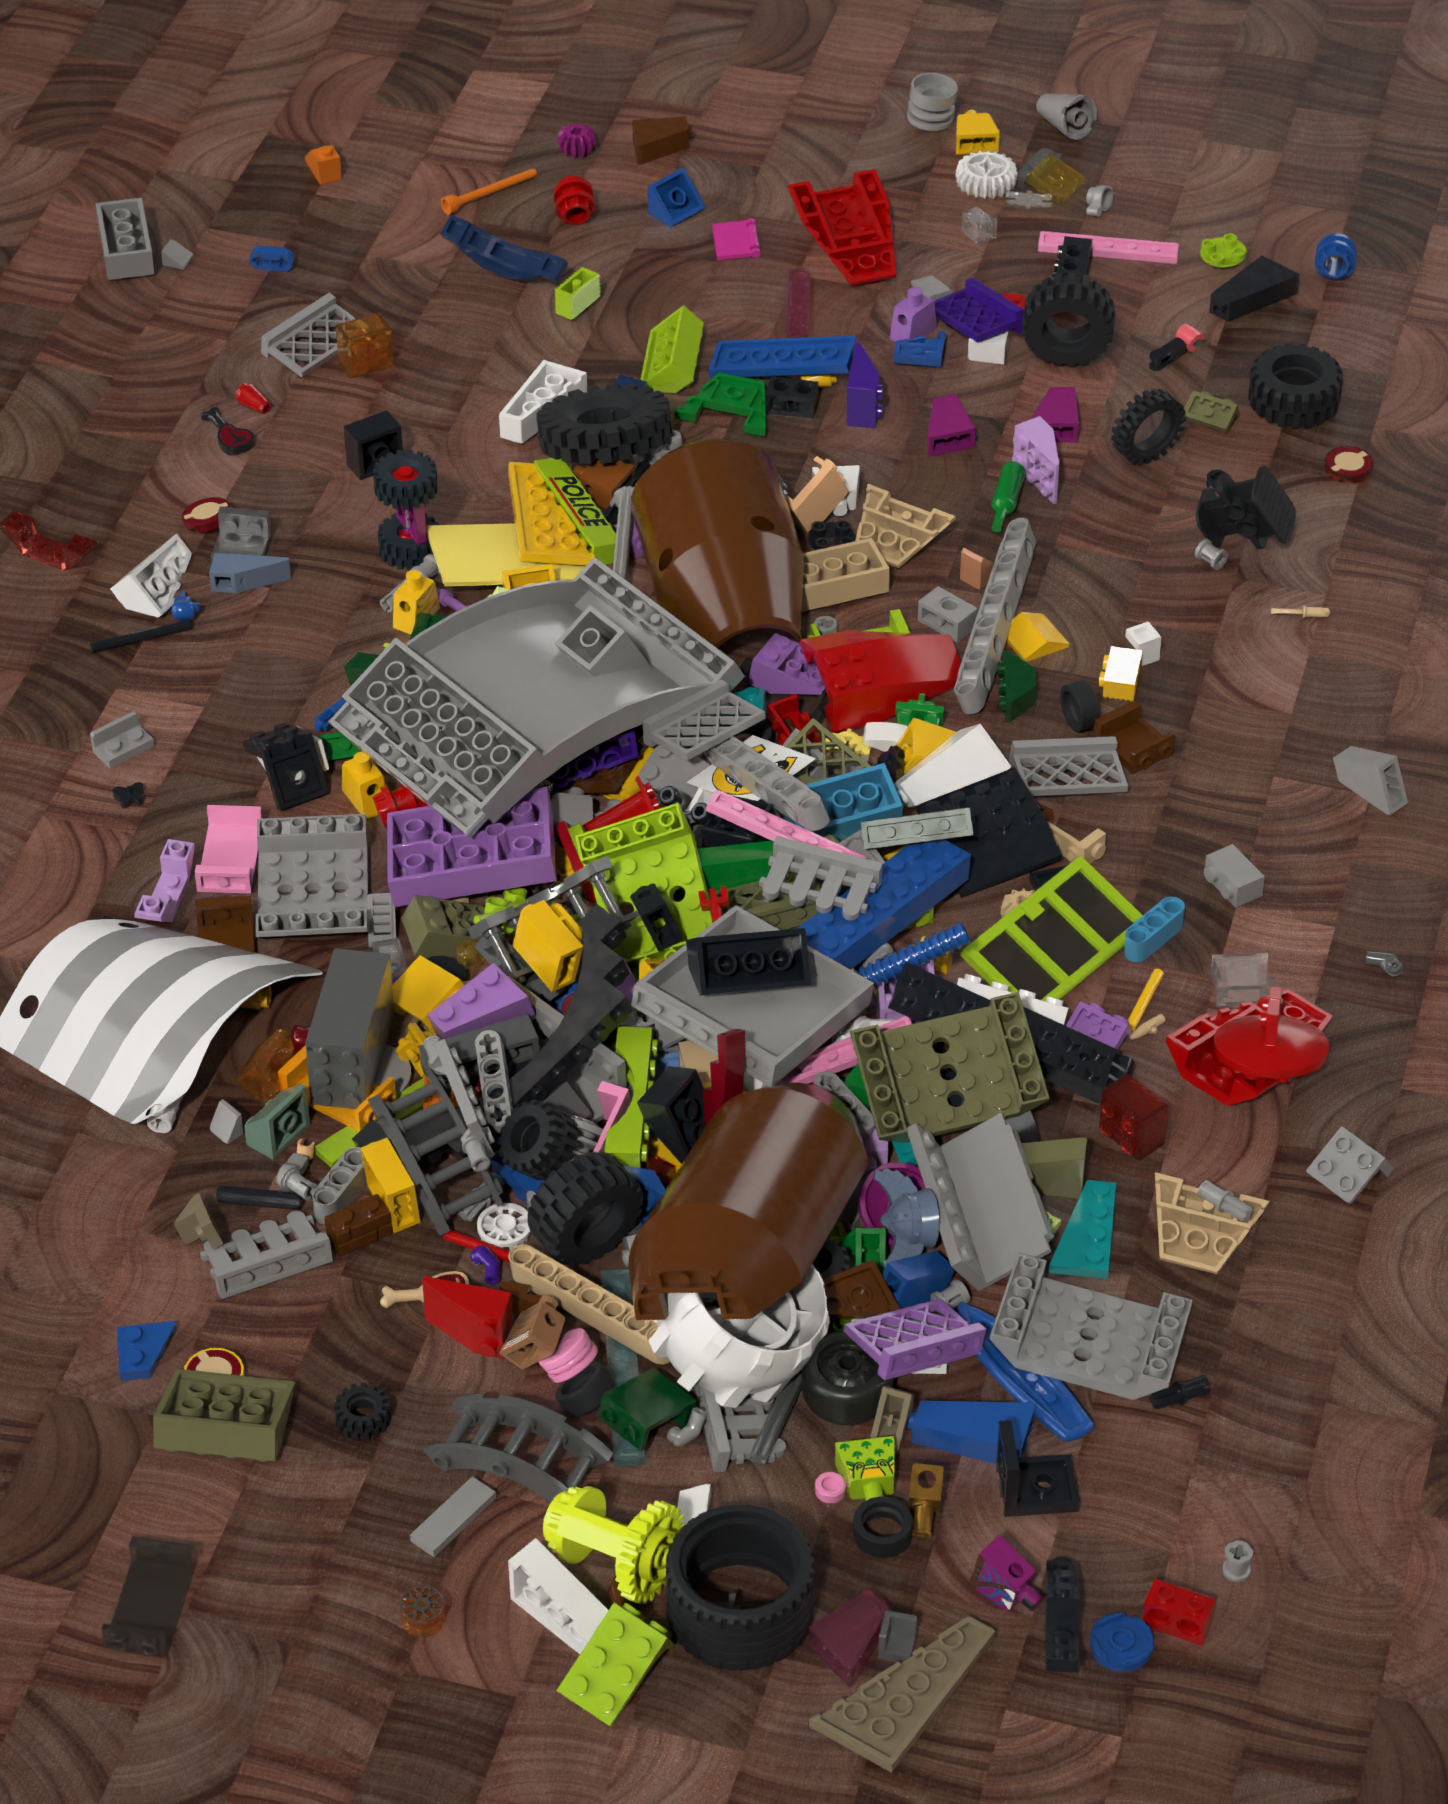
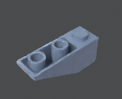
[209,553,291,593]

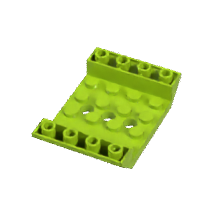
[575,803,712,982]

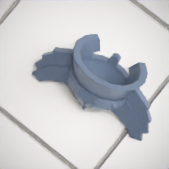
[873,1168,939,1268]

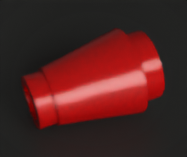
[235,383,272,415]

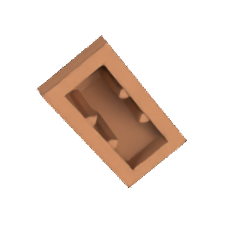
[960,548,994,590]

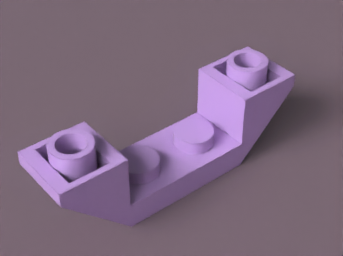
[134,839,195,922]

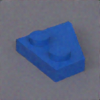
[893,331,946,367]
[117,1321,176,1381]

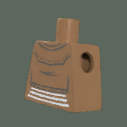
[499,1295,565,1370]

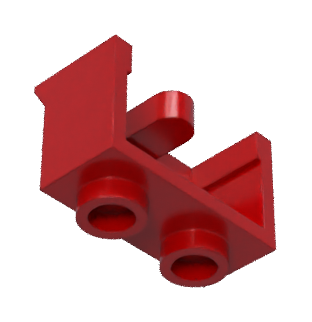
[766,694,820,746]

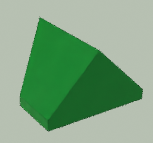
[840,1227,886,1275]

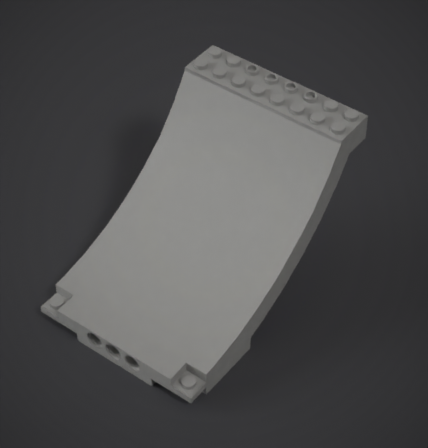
[328,557,745,838]

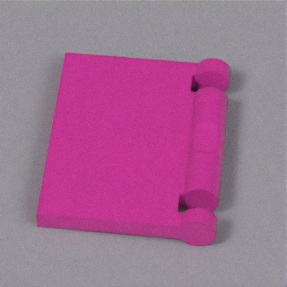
[712,218,761,260]

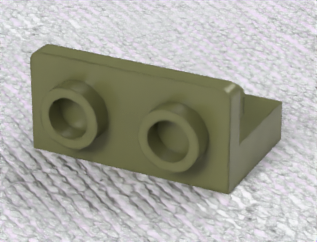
[1184,390,1240,433]

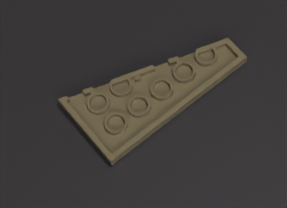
[809,1616,996,1773]

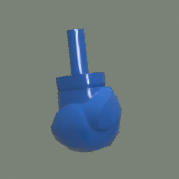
[171,591,200,621]

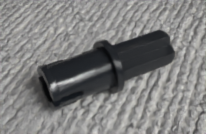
[1149,1375,1210,1409]

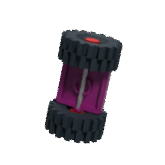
[373,450,439,570]

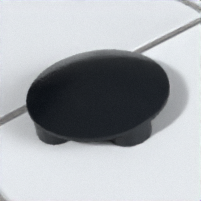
[807,520,856,550]

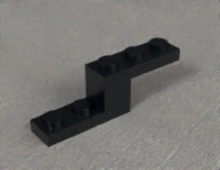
[1044,1557,1080,1673]

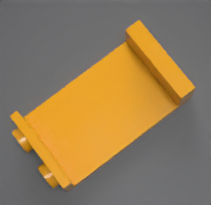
[278,1045,397,1132]

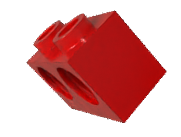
[1142,1579,1216,1646]

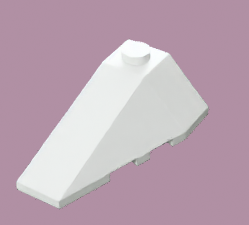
[110,534,192,617]

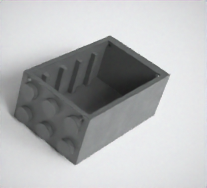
[305,948,394,1109]

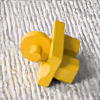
[396,1023,433,1077]

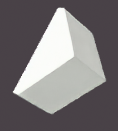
[968,330,1010,364]

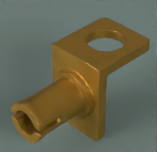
[909,1463,944,1539]

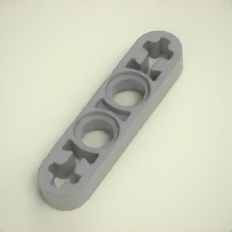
[475,1030,513,1133]

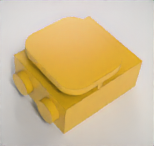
[513,900,583,992]

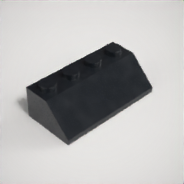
[686,928,811,996]

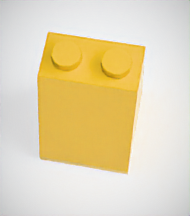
[896,718,963,790]

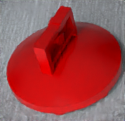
[1214,987,1329,1083]

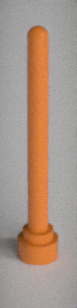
[441,169,537,215]

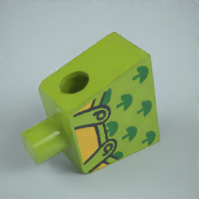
[835,1436,894,1501]

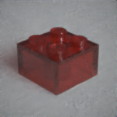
[1099,1073,1168,1161]

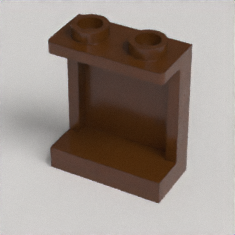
[1093,700,1175,774]

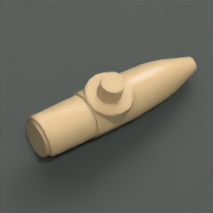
[1129,1014,1165,1040]

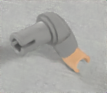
[276,1139,317,1201]

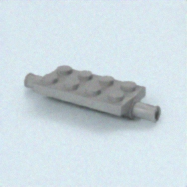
[423,1036,495,1172]

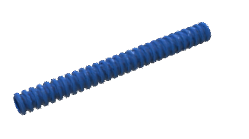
[853,921,971,987]

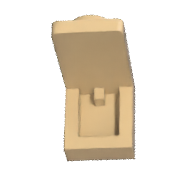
[1048,822,1106,864]

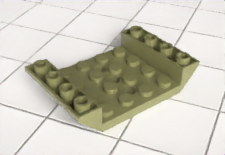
[850,992,1049,1143]

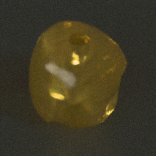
[455,938,485,969]

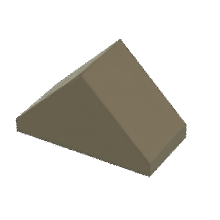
[870,1386,913,1454]

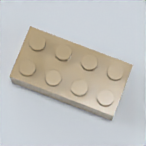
[801,538,890,612]

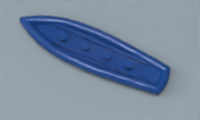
[958,1302,1094,1442]

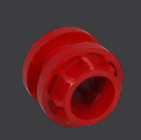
[553,175,596,225]
[373,782,428,829]

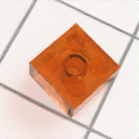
[336,312,394,379]

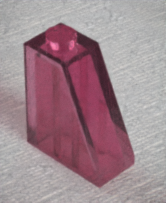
[808,1588,889,1688]

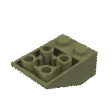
[401,894,485,958]

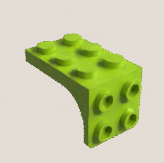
[556,1603,675,1727]

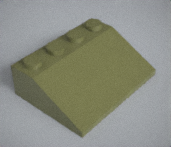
[153,1369,295,1462]

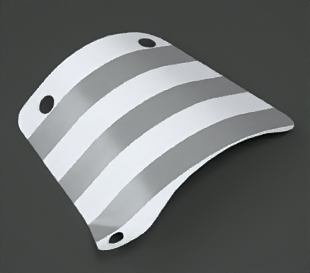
[0,919,323,1124]

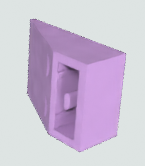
[1012,416,1059,504]

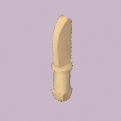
[1271,605,1330,618]

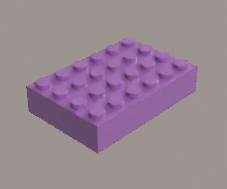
[387,787,557,907]

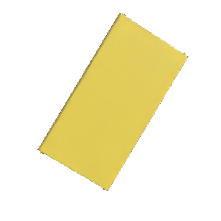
[426,523,586,587]

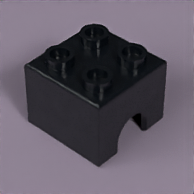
[702,795,775,848]

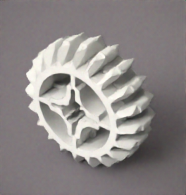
[956,151,1017,199]

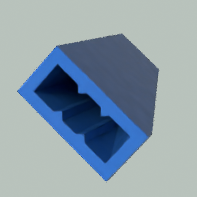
[908,1401,1036,1464]

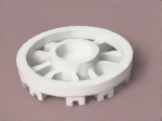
[477,1203,531,1250]

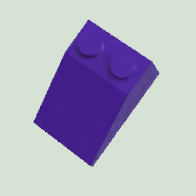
[846,343,883,428]

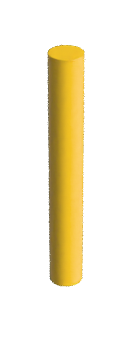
[1127,968,1164,1032]

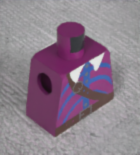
[969,1535,1043,1611]

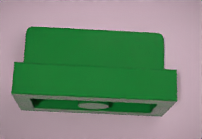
[316,732,362,761]

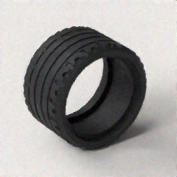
[666,1504,815,1671]

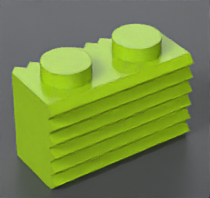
[555,267,601,320]

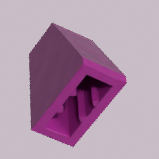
[1031,387,1079,443]
[927,394,976,457]

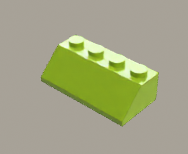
[641,305,704,393]

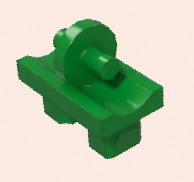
[896,693,944,727]

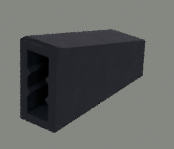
[1209,256,1300,322]

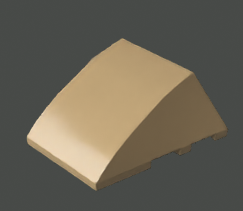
[856,484,956,568]
[1155,1172,1270,1274]

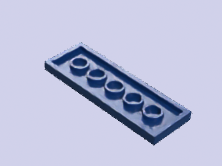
[708,336,858,378]

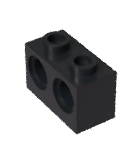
[766,376,818,419]

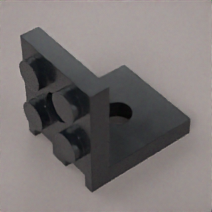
[242,723,329,811]
[996,1420,1079,1517]

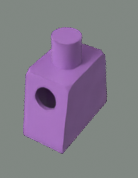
[890,287,937,342]

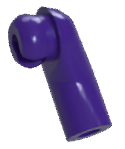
[470,1245,501,1285]

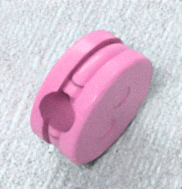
[539,1328,598,1383]

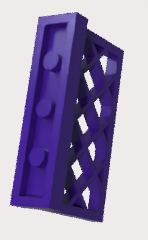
[934,278,1024,343]

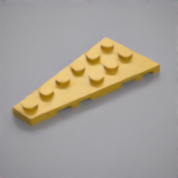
[508,462,596,565]

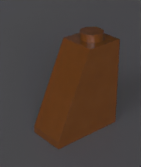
[632,116,693,165]

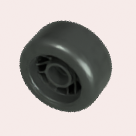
[801,1331,893,1425]

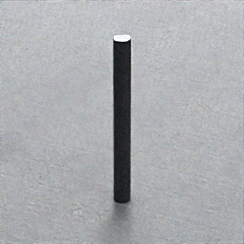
[90,619,192,653]

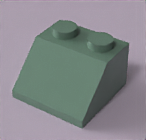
[244,1083,310,1160]

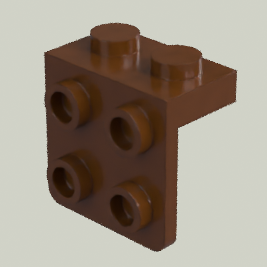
[195,896,255,952]

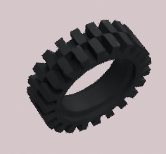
[1111,388,1186,465]

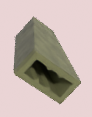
[1021,1138,1087,1199]

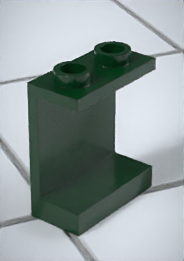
[597,1367,697,1451]

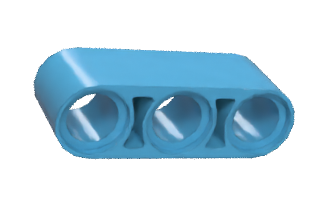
[1124,897,1185,962]

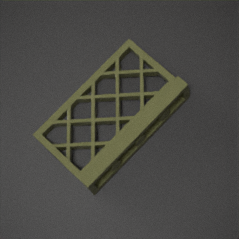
[773,718,871,784]
[708,872,820,930]

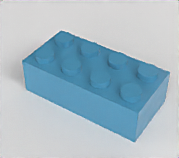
[784,763,903,841]

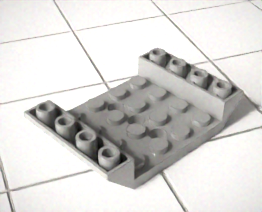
[256,814,368,937]
[990,1253,1193,1400]

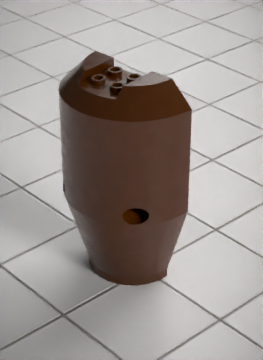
[631,438,804,648]

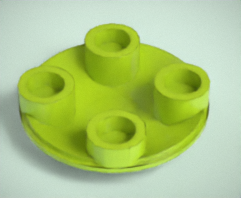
[1200,233,1247,268]

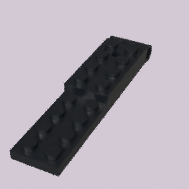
[888,962,1135,1112]

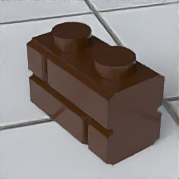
[324,1194,392,1256]

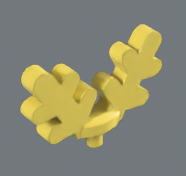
[826,729,872,757]

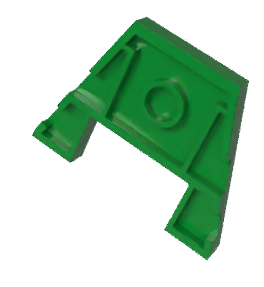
[674,373,766,437]

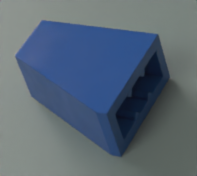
[882,1250,955,1309]

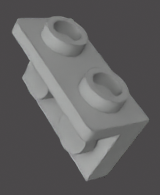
[90,711,154,769]

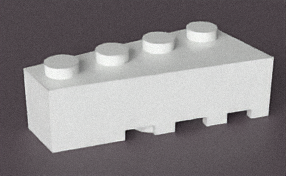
[955,974,1068,1025]

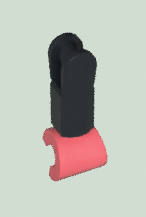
[1149,324,1205,371]

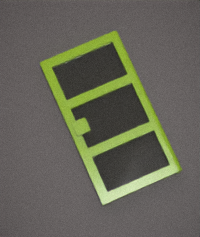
[960,855,1143,1002]

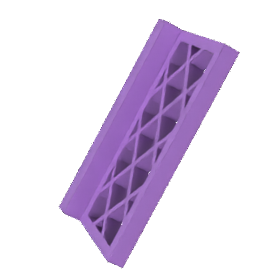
[844,1298,986,1380]

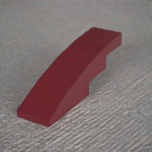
[703,1029,745,1126]

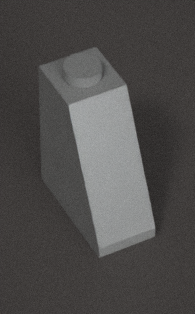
[1333,746,1408,815]

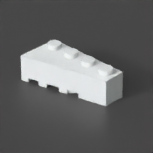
[499,360,587,444]
[508,1538,609,1654]

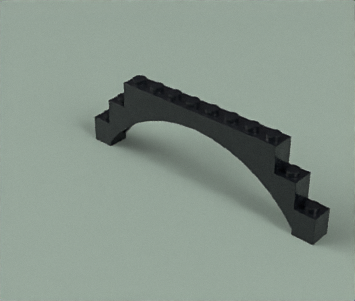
[352,904,633,1171]

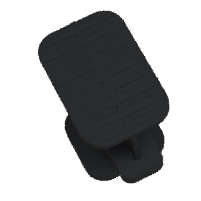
[1196,466,1296,549]

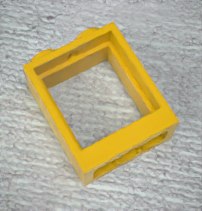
[360,1138,421,1233]

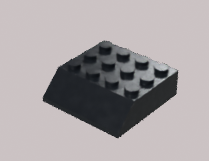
[916,767,1061,898]

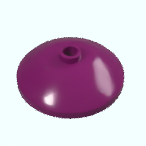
[858,1162,925,1247]

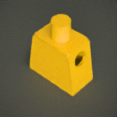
[956,110,1000,154]
[342,752,385,820]

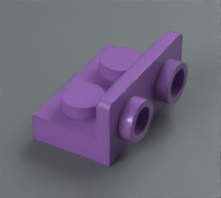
[1066,1001,1132,1049]

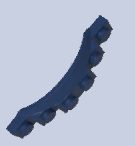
[440,215,569,284]

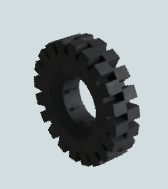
[536,384,672,464]

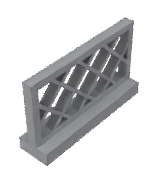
[261,293,369,377]
[643,680,765,761]
[1009,736,1128,796]

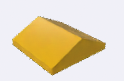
[1006,612,1069,662]

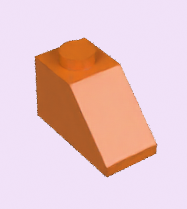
[305,145,342,185]

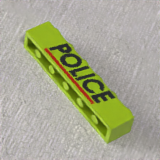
[534,458,616,565]

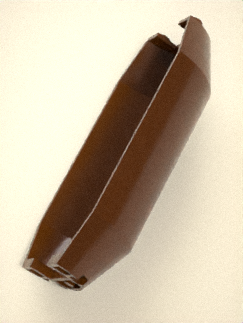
[628,1083,869,1320]

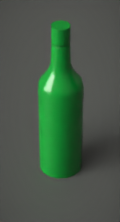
[991,461,1026,533]

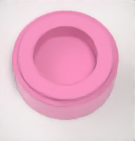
[815,1472,846,1503]

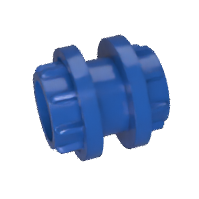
[1315,233,1357,281]

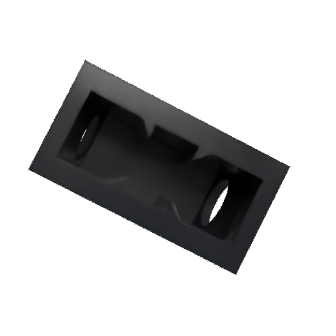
[630,883,684,952]

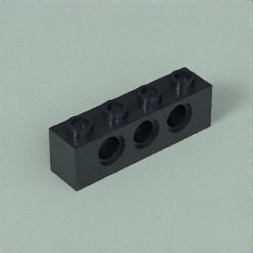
[1052,236,1092,279]

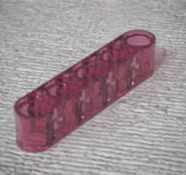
[787,268,810,338]

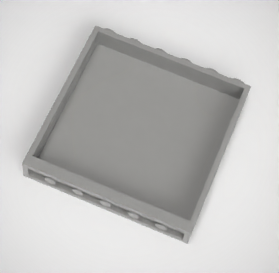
[631,905,874,1087]

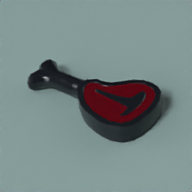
[201,407,255,456]

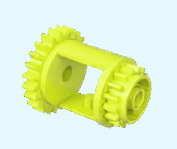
[543,1486,685,1604]

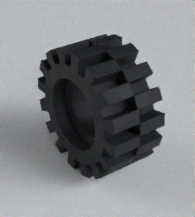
[334,1383,391,1441]

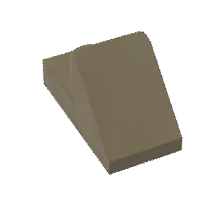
[174,1193,223,1249]

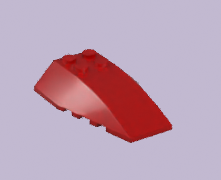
[787,169,896,286]
[799,631,961,733]
[1165,989,1333,1106]

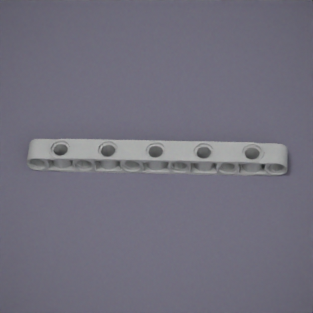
[954,518,1036,714]
[681,725,830,831]

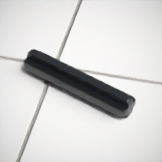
[216,1186,303,1210]

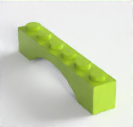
[604,1026,658,1168]

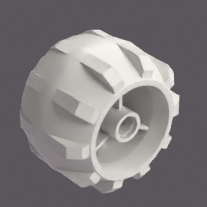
[649,1265,830,1408]

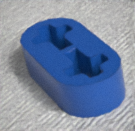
[249,246,295,272]

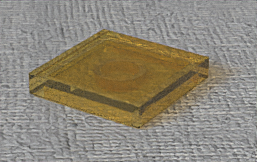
[1025,153,1087,206]

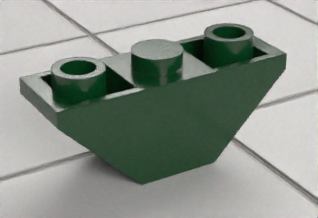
[997,650,1037,722]

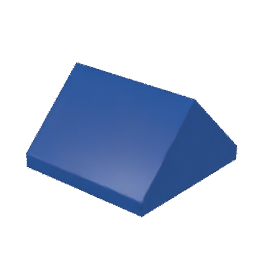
[648,167,706,227]

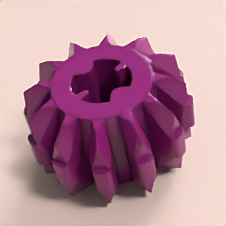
[557,123,596,158]

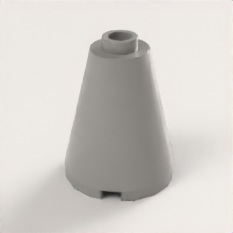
[1036,93,1097,140]

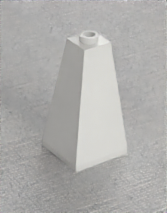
[894,724,1011,808]

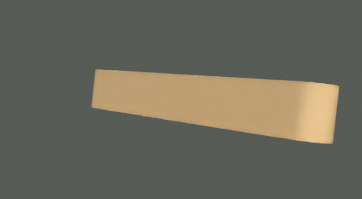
[508,1244,670,1364]

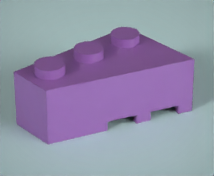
[427,963,535,1039]

